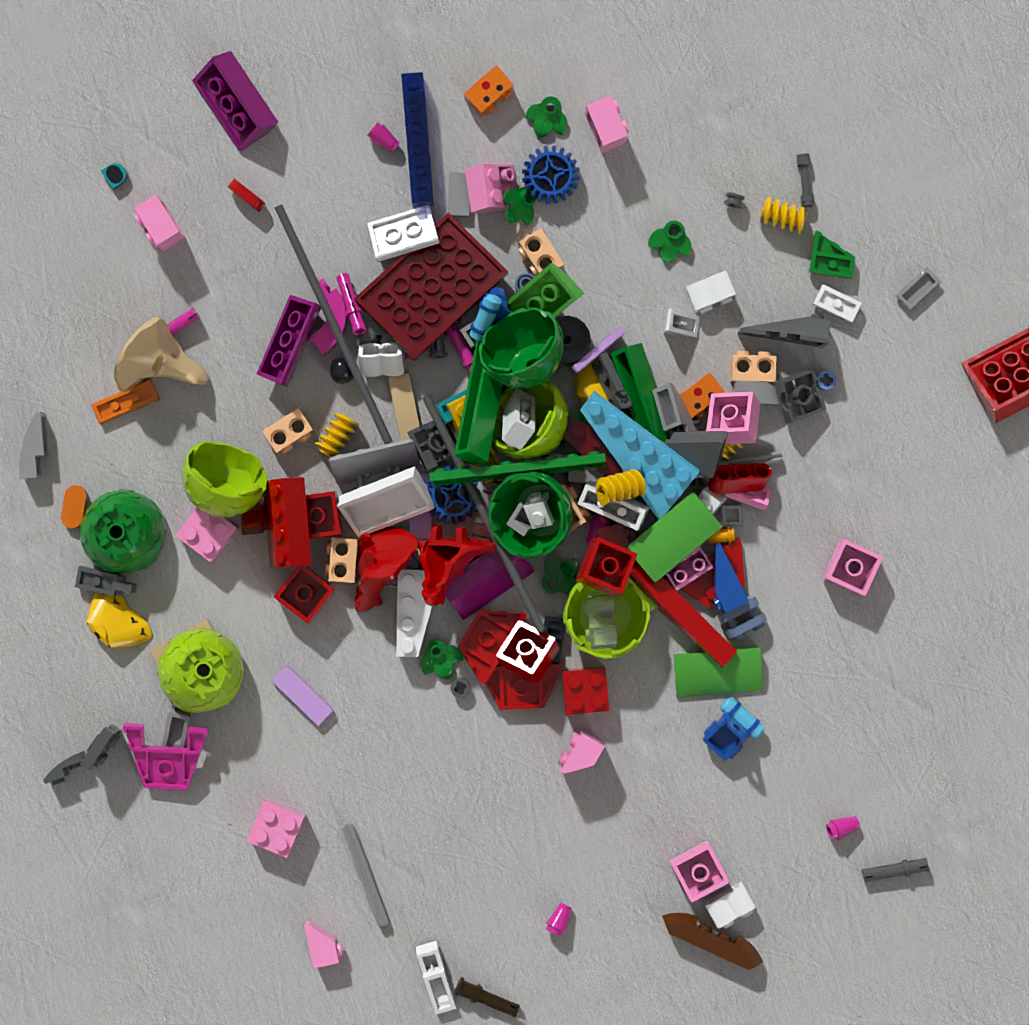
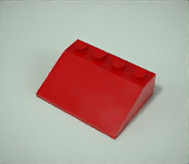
[962,328,1029,423]
[264,477,312,568]

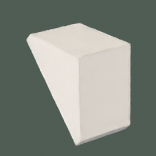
[664,309,700,338]

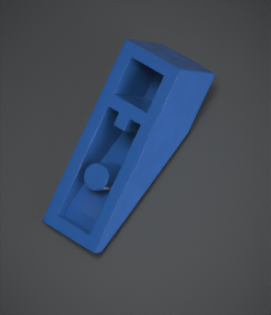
[713,543,749,613]

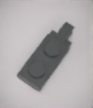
[592,352,632,411]
[75,566,137,596]

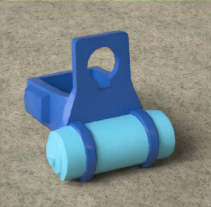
[470,287,512,341]
[703,697,765,761]

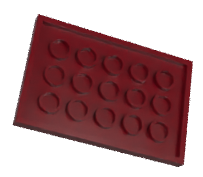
[354,212,509,361]

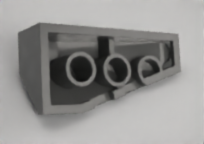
[738,314,830,348]

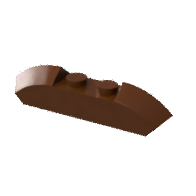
[662,913,763,970]

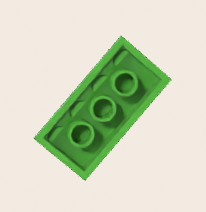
[506,263,584,318]
[626,492,723,583]
[673,647,763,697]

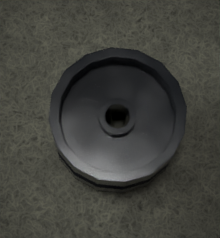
[556,315,591,364]

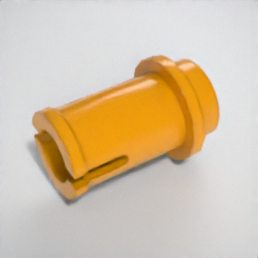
[708,526,735,544]

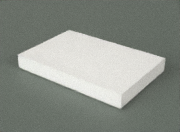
[368,205,439,262]

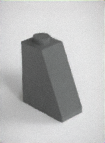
[664,431,729,478]

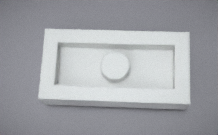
[812,285,862,323]

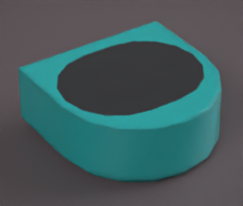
[101,163,127,190]

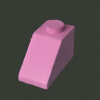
[304,921,343,969]

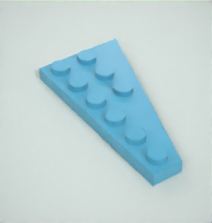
[580,391,700,520]

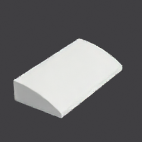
[337,466,435,538]

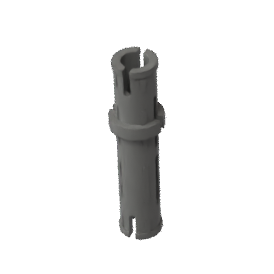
[862,857,929,883]

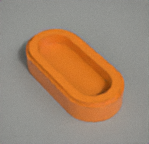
[61,485,88,528]

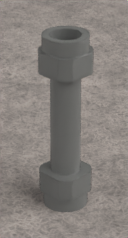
[796,153,814,207]

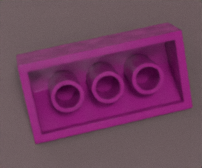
[192,51,279,151]
[257,295,321,388]
[446,547,534,620]

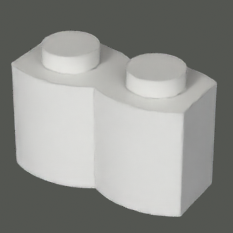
[685,271,736,314]
[358,342,405,377]
[704,882,755,929]

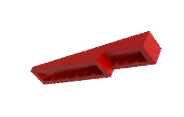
[629,564,738,668]

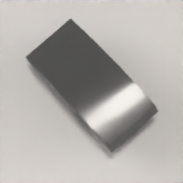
[43,751,86,785]

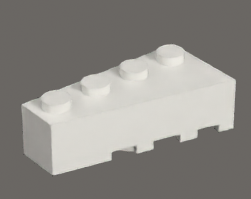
[396,567,432,657]

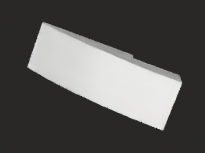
[416,941,456,1015]

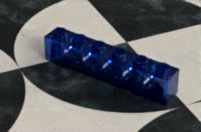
[401,72,434,207]

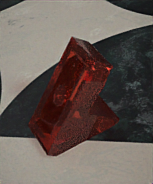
[241,497,267,535]

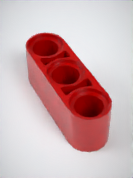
[708,463,772,494]

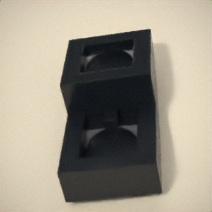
[543,615,565,663]

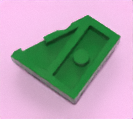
[808,231,855,279]

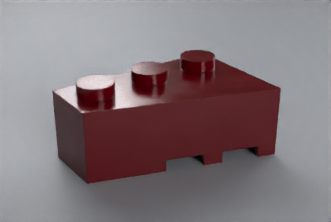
[563,418,621,477]

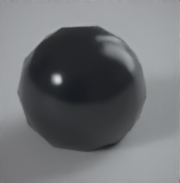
[330,357,354,384]

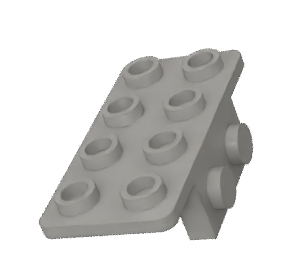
[329,439,420,488]

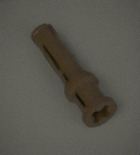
[454,977,520,1018]

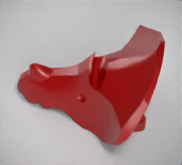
[418,526,495,606]
[355,527,418,612]

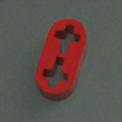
[227,179,266,212]

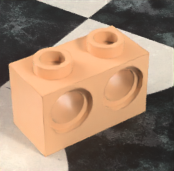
[518,228,564,276]
[730,351,776,382]
[262,408,314,455]
[325,538,359,583]

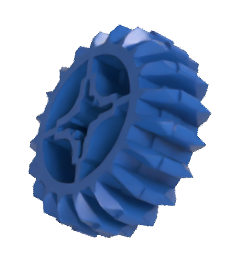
[522,145,580,204]
[425,466,481,524]

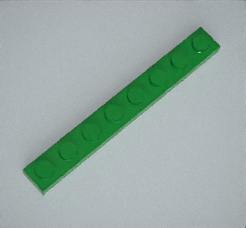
[429,451,606,487]

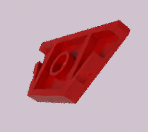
[668,538,745,608]
[457,609,527,686]
[486,664,562,710]

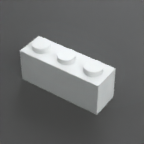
[502,388,535,450]
[578,480,650,531]

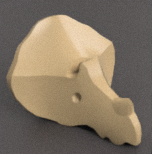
[114,317,209,392]

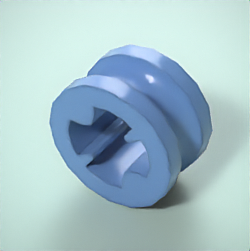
[816,370,836,391]

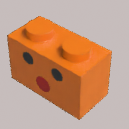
[464,65,514,117]
[680,372,726,420]

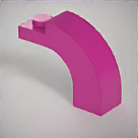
[309,277,347,356]

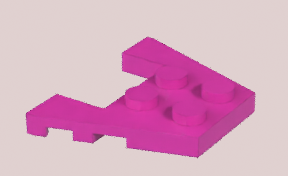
[123,723,209,790]

